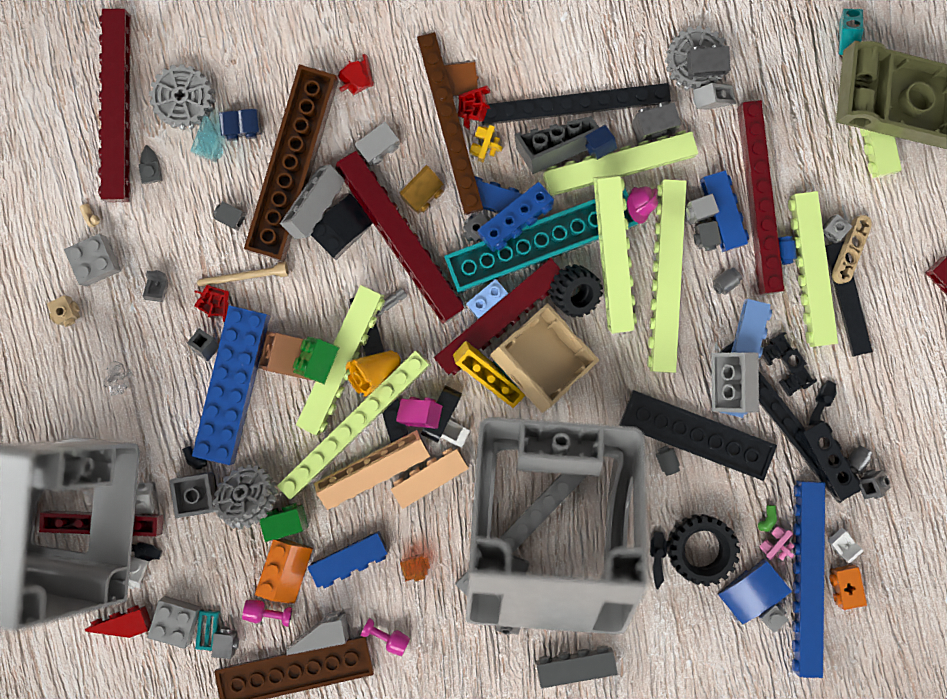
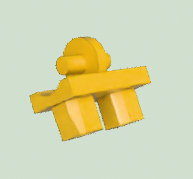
[469,125,503,163]

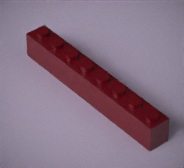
[433,258,560,375]

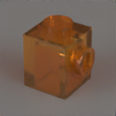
[400,553,431,582]

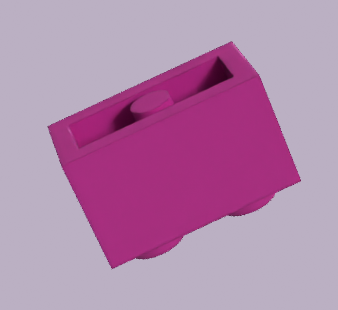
[396,397,442,429]

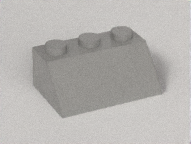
[711,353,759,413]

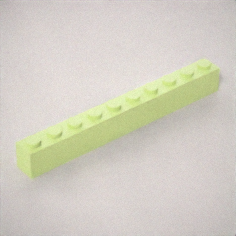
[647,179,687,373]
[277,351,432,500]

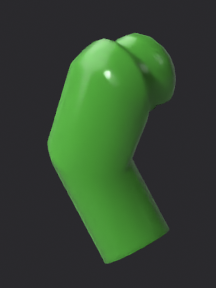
[758,505,777,532]

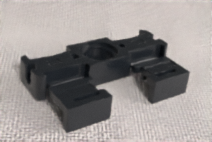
[762,332,817,396]

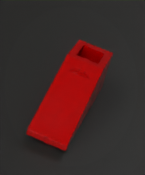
[85,605,152,638]

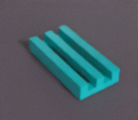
[195,609,220,651]

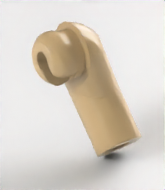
[79,204,100,228]

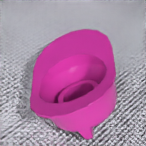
[627,186,658,224]

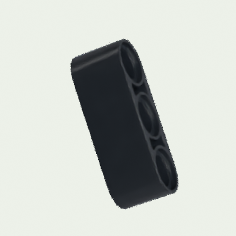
[421,385,463,443]

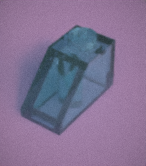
[191,116,223,163]

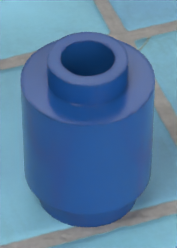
[778,236,797,265]

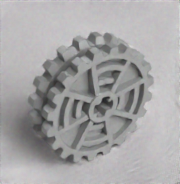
[665,26,728,91]
[149,64,215,130]
[212,465,278,529]

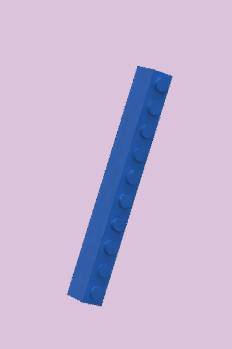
[792,480,825,678]

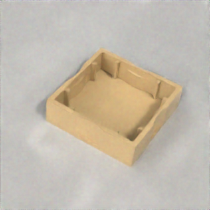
[490,303,599,413]

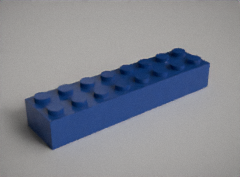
[192,305,270,465]

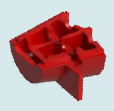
[338,54,374,96]
[457,85,490,130]
[194,285,229,322]

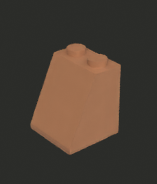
[258,331,312,381]

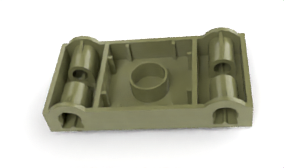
[836,41,947,149]

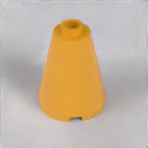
[345,350,401,397]

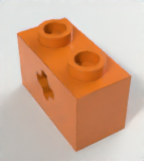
[829,564,867,610]

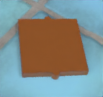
[444,62,479,96]

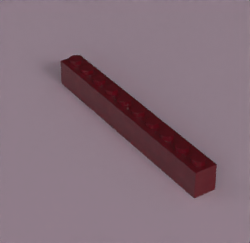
[98,9,131,202]
[737,100,784,295]
[335,151,465,324]

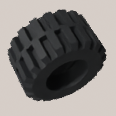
[549,264,603,318]

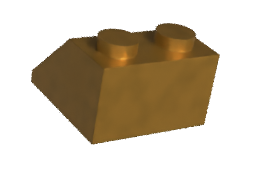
[399,165,444,214]

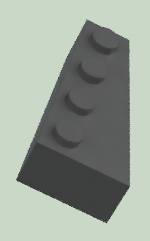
[514,116,600,174]

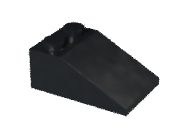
[311,194,373,260]

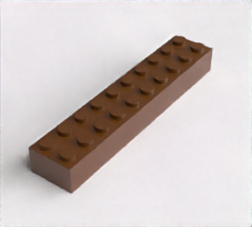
[244,64,339,262]

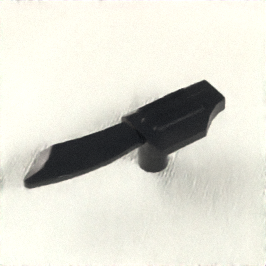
[808,380,837,426]
[650,532,667,589]
[131,542,162,561]

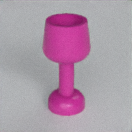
[242,600,292,627]
[360,618,410,657]

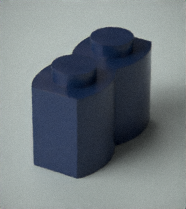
[219,109,262,141]

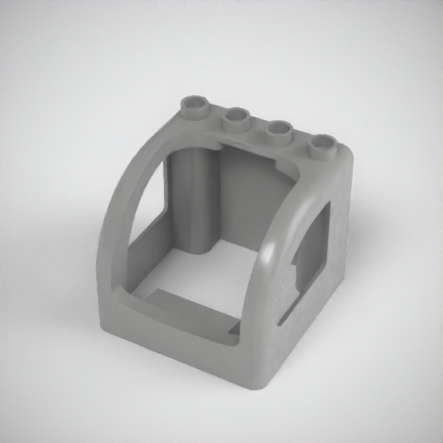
[466,417,648,634]
[0,438,140,632]

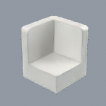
[441,420,470,448]

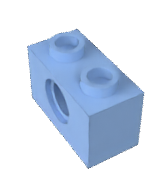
[466,279,508,319]

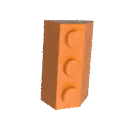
[255,538,313,604]

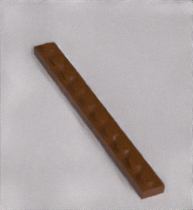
[417,32,483,215]

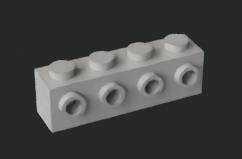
[280,164,345,239]

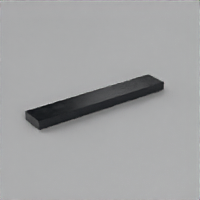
[825,241,873,357]

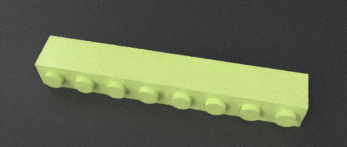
[543,130,698,196]
[593,175,637,334]
[788,191,838,347]
[296,285,385,435]

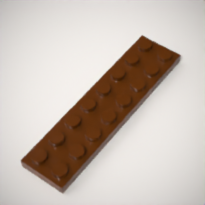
[214,636,374,699]

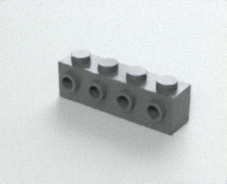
[536,645,618,689]

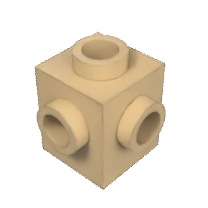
[47,295,80,327]

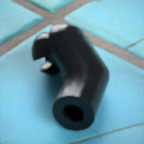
[182,446,207,470]

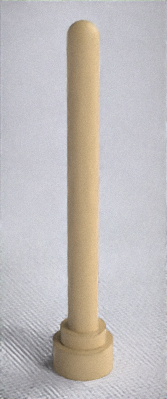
[197,261,289,287]

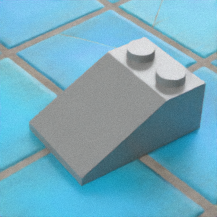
[286,610,350,655]

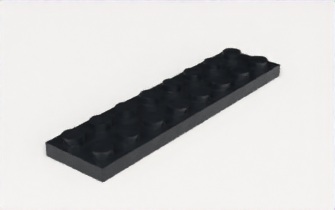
[619,390,777,481]

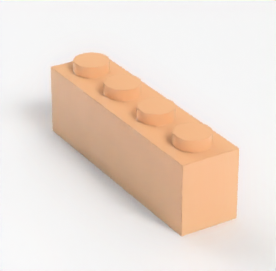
[391,447,469,509]

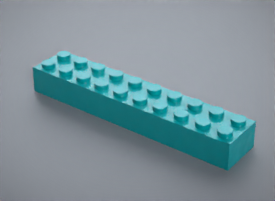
[444,188,639,294]

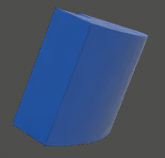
[718,559,792,625]

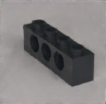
[798,420,862,501]

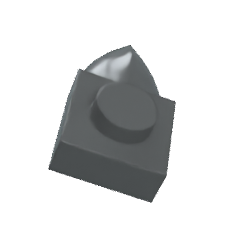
[138,145,162,184]

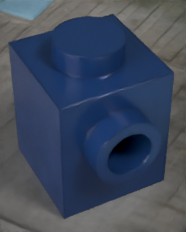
[585,125,618,160]

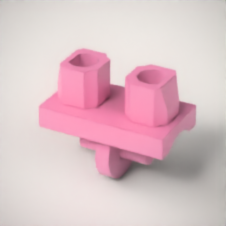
[760,526,795,561]

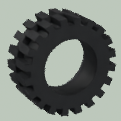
[667,514,740,586]

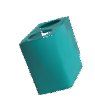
[838,9,864,55]

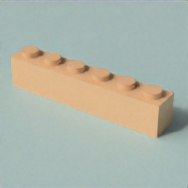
[314,430,430,510]

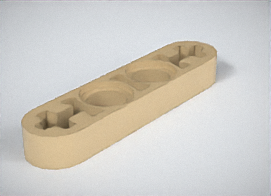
[832,215,872,284]

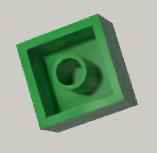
[293,337,340,384]
[260,503,309,542]

